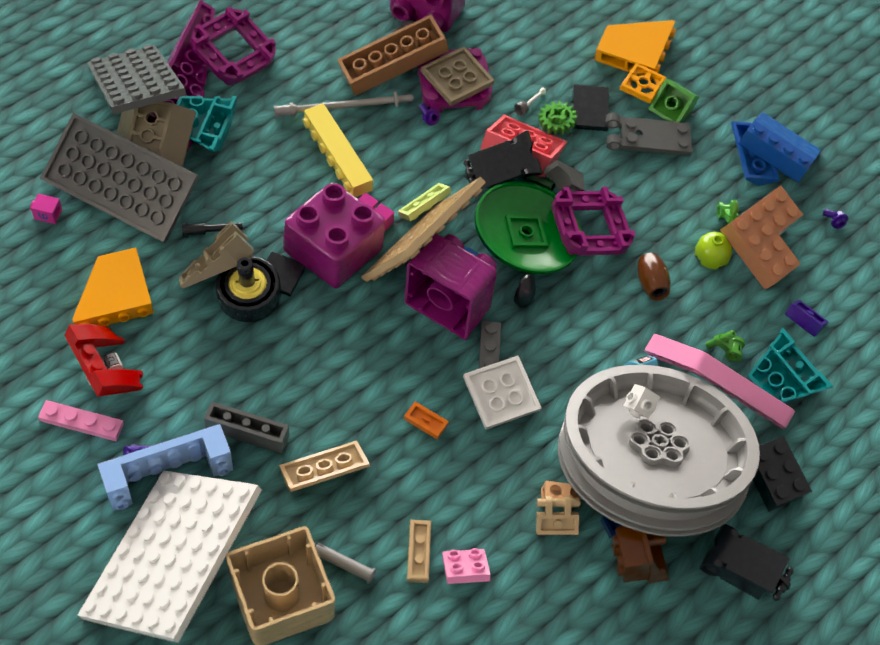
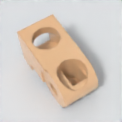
[541,481,581,506]

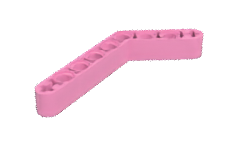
[644,334,795,429]

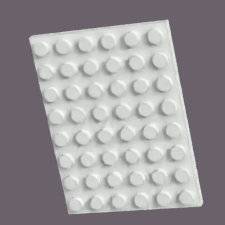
[78,470,262,643]

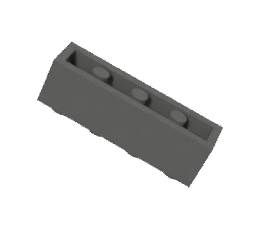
[204,402,290,454]

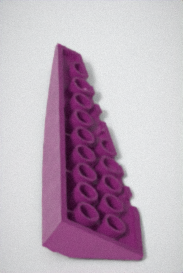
[148,0,215,152]

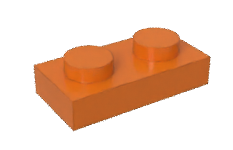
[404,401,449,440]

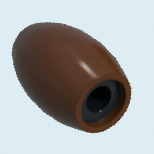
[637,253,671,300]

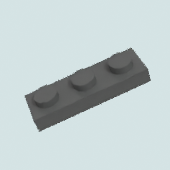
[479,321,501,369]

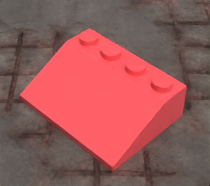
[480,115,568,177]

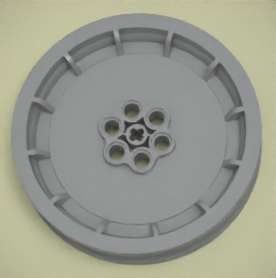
[558,365,760,537]

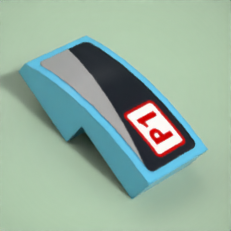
[624,356,658,366]

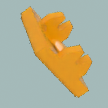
[620,63,667,104]

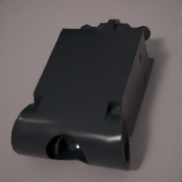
[463,130,543,189]
[699,524,794,601]

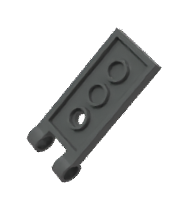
[605,113,692,156]

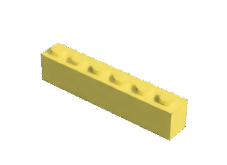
[303,103,373,197]

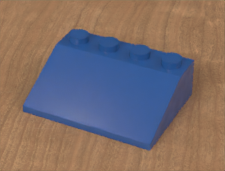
[739,112,821,183]

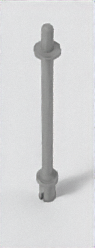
[274,91,414,117]

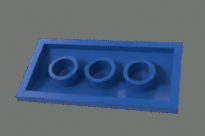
[731,121,780,186]

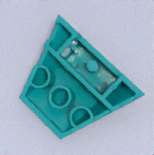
[176,96,237,152]
[748,328,833,403]

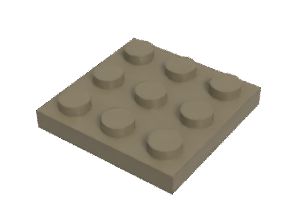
[421,47,495,106]

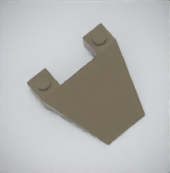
[179,221,254,289]

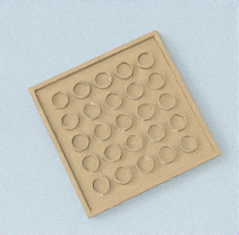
[361,177,486,282]

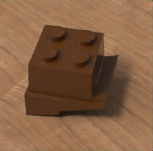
[612,526,669,583]

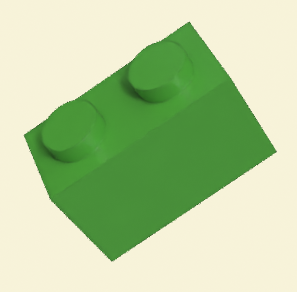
[648,79,700,123]

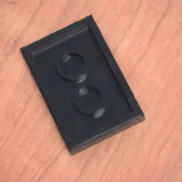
[573,84,608,131]

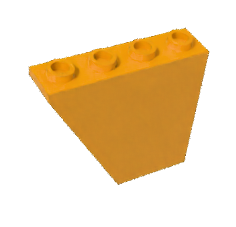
[594,20,676,80]
[72,247,154,326]

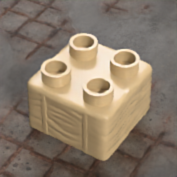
[226,526,335,645]

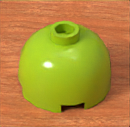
[695,232,733,269]

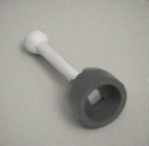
[514,88,546,116]

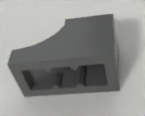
[544,160,585,192]

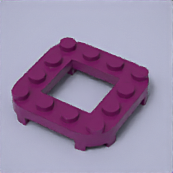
[190,7,276,86]
[417,48,492,113]
[551,187,635,255]

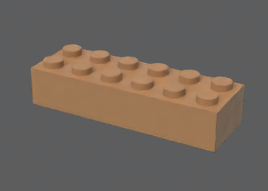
[337,15,449,96]

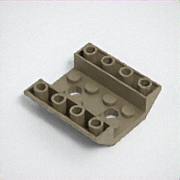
[116,101,196,167]

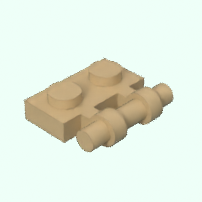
[536,496,579,535]

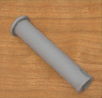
[315,543,376,584]

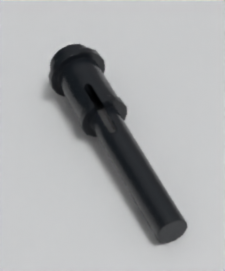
[182,222,243,237]

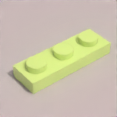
[398,183,452,221]

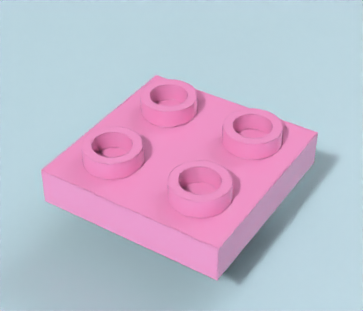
[442,549,490,584]

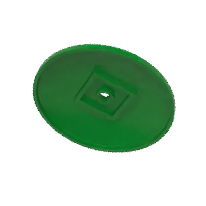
[475,182,582,274]

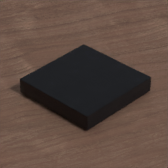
[266,251,306,296]

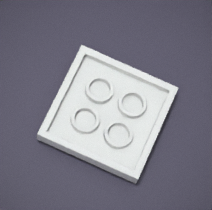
[463,356,541,430]

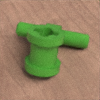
[716,200,739,224]
[705,330,745,362]

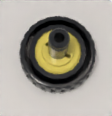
[216,256,281,322]

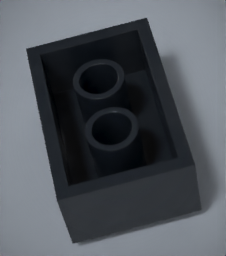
[753,436,812,512]

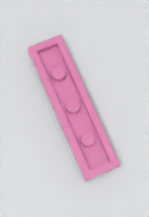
[38,400,124,442]

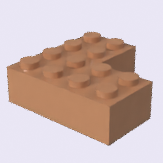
[720,186,803,289]

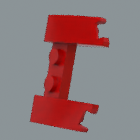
[64,324,143,397]

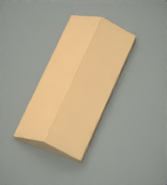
[279,440,370,492]

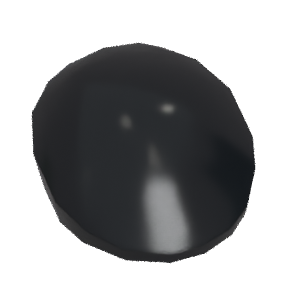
[514,274,536,308]

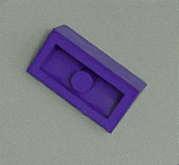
[785,300,829,337]

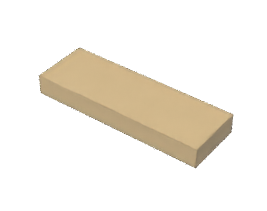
[407,520,431,583]

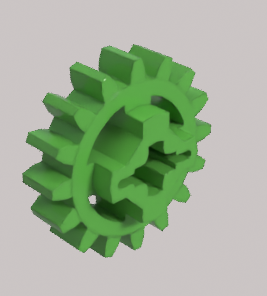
[539,101,577,135]

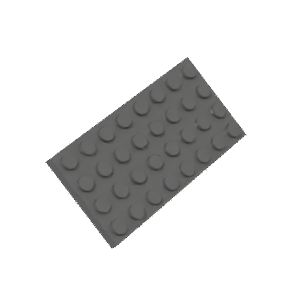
[87,44,186,114]
[40,113,200,243]

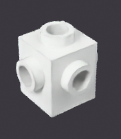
[623,384,660,419]

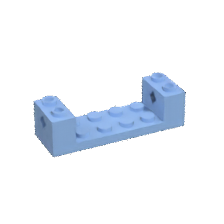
[98,424,233,511]

